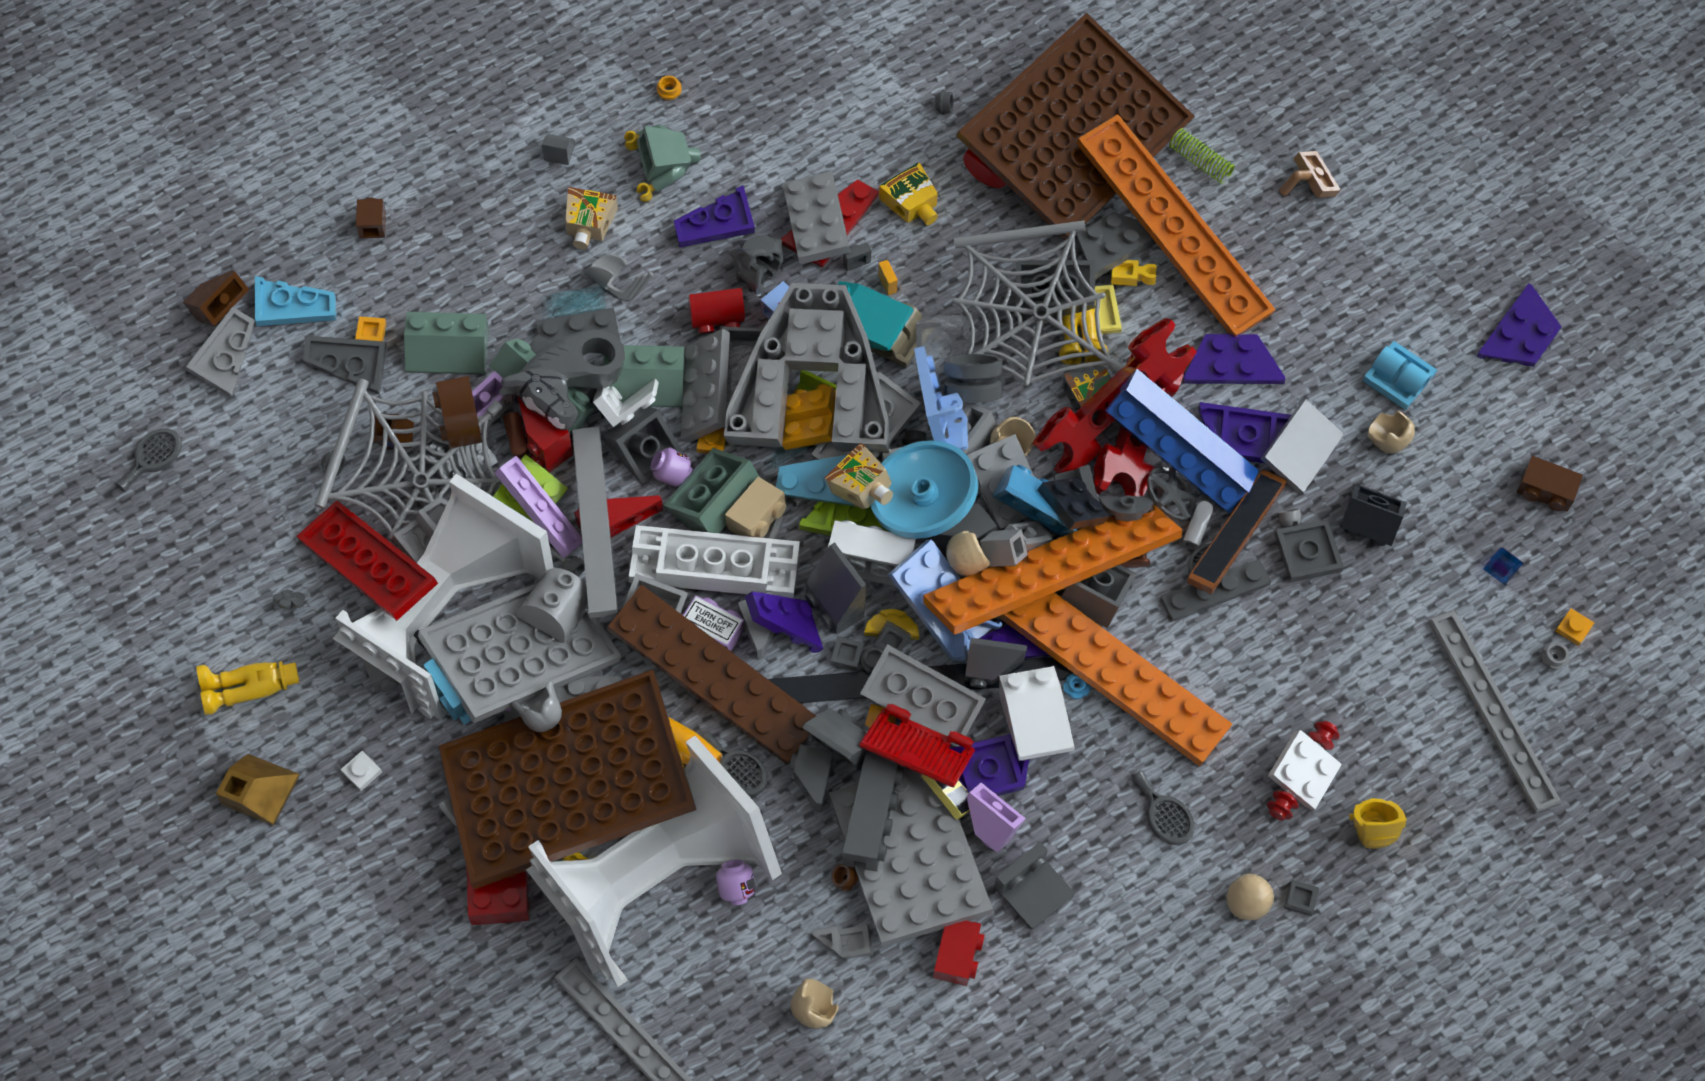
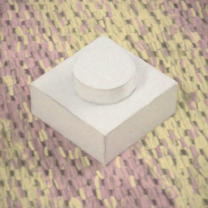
[341,751,382,791]

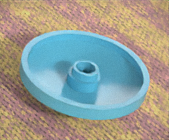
[870,440,978,539]

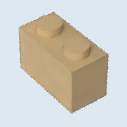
[725,477,786,538]

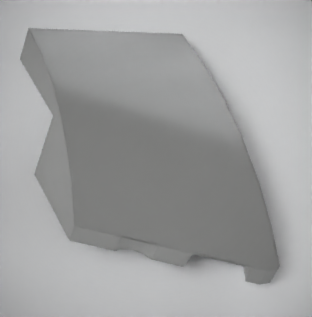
[392,497,448,563]

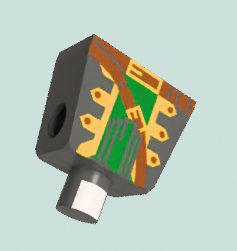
[1062,366,1111,421]

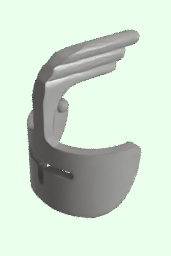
[584,254,653,300]

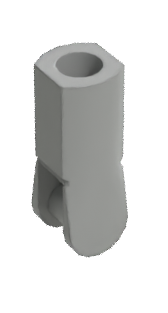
[1181,501,1213,550]

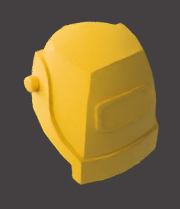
[1349,798,1407,849]

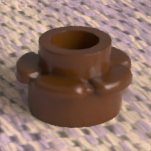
[831,864,858,892]

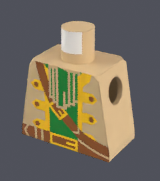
[566,187,618,250]
[824,443,893,509]

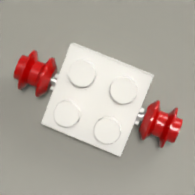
[1267,721,1342,821]

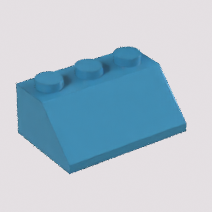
[992,465,1078,537]

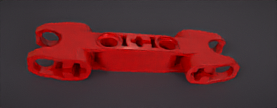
[1032,318,1197,474]
[1093,348,1184,496]

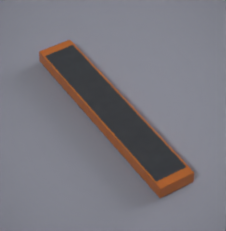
[1187,469,1287,595]

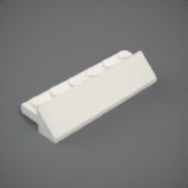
[629,525,800,598]

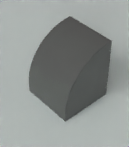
[542,134,575,165]

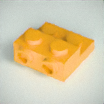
[782,384,836,450]

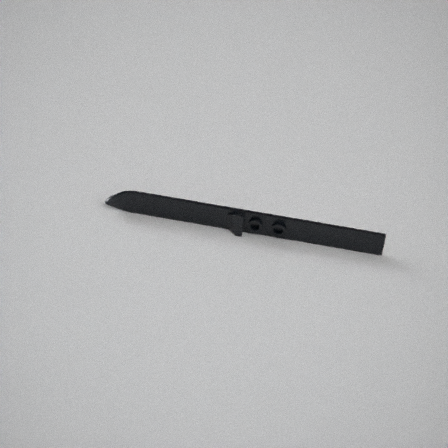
[768,657,1073,703]

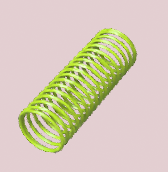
[1169,128,1235,184]

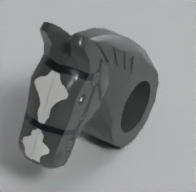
[499,330,625,430]

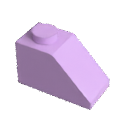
[967,783,1026,853]

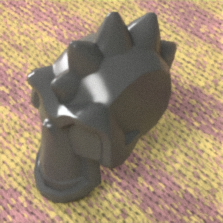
[729,235,783,298]

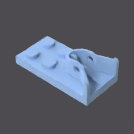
[914,346,969,451]
[888,539,1002,662]

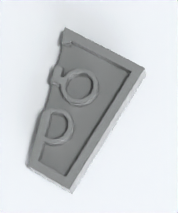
[186,307,255,397]

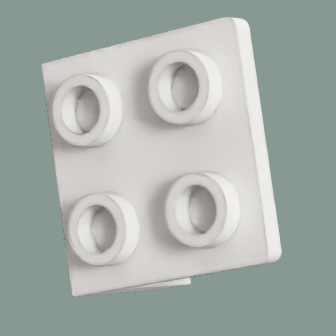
[593,378,659,427]

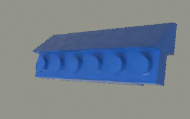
[1105,369,1259,513]

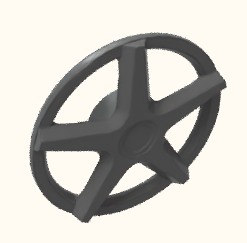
[1147,467,1197,520]

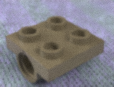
[871,302,933,369]

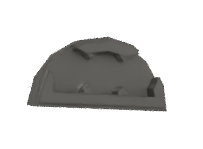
[1099,496,1153,521]

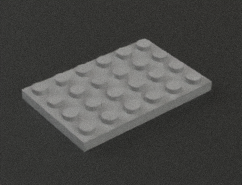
[418,583,622,723]
[829,769,993,947]

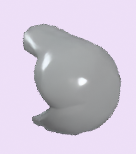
[511,681,562,732]

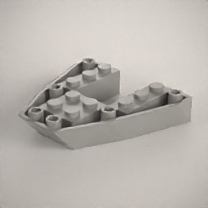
[724,283,889,453]

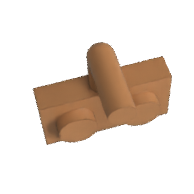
[1279,151,1341,198]

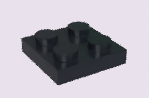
[1037,477,1109,530]

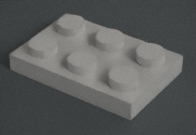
[967,434,1034,530]

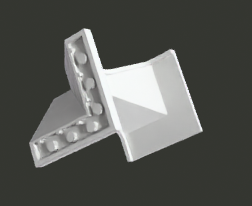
[333,474,553,721]
[526,736,782,987]

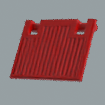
[859,703,975,788]

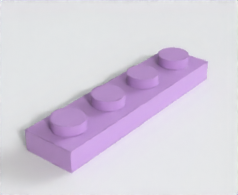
[494,456,582,558]

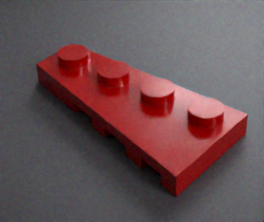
[781,179,879,268]

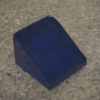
[1483,547,1524,585]

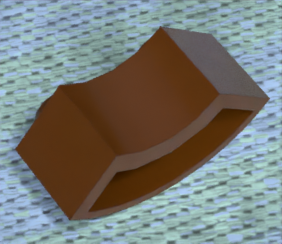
[432,376,482,449]

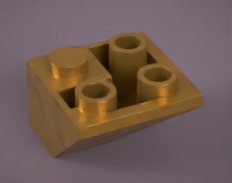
[216,754,300,826]

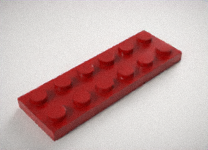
[296,500,438,621]

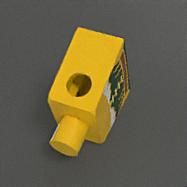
[879,162,938,225]

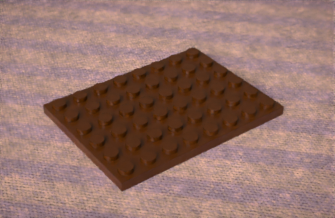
[956,13,1195,240]
[438,669,697,889]

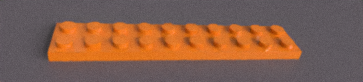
[1077,114,1276,337]
[923,504,1182,635]
[998,592,1232,767]

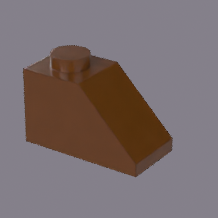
[183,270,250,326]

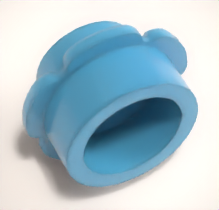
[1063,673,1091,699]

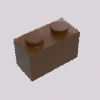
[1516,456,1583,512]

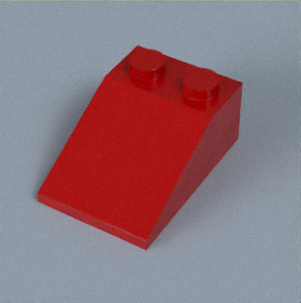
[517,396,573,473]

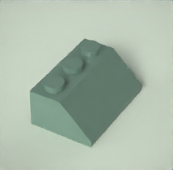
[404,312,489,375]
[603,345,685,407]
[663,448,760,533]

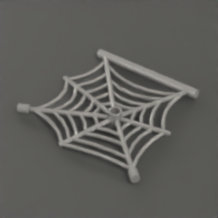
[952,220,1124,386]
[314,378,503,541]

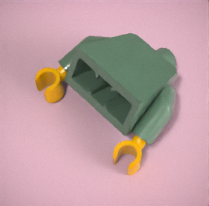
[624,124,701,202]

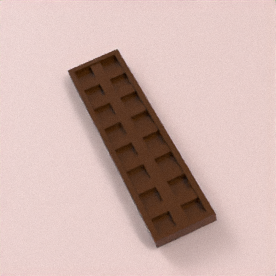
[607,584,816,764]

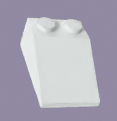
[999,666,1075,761]

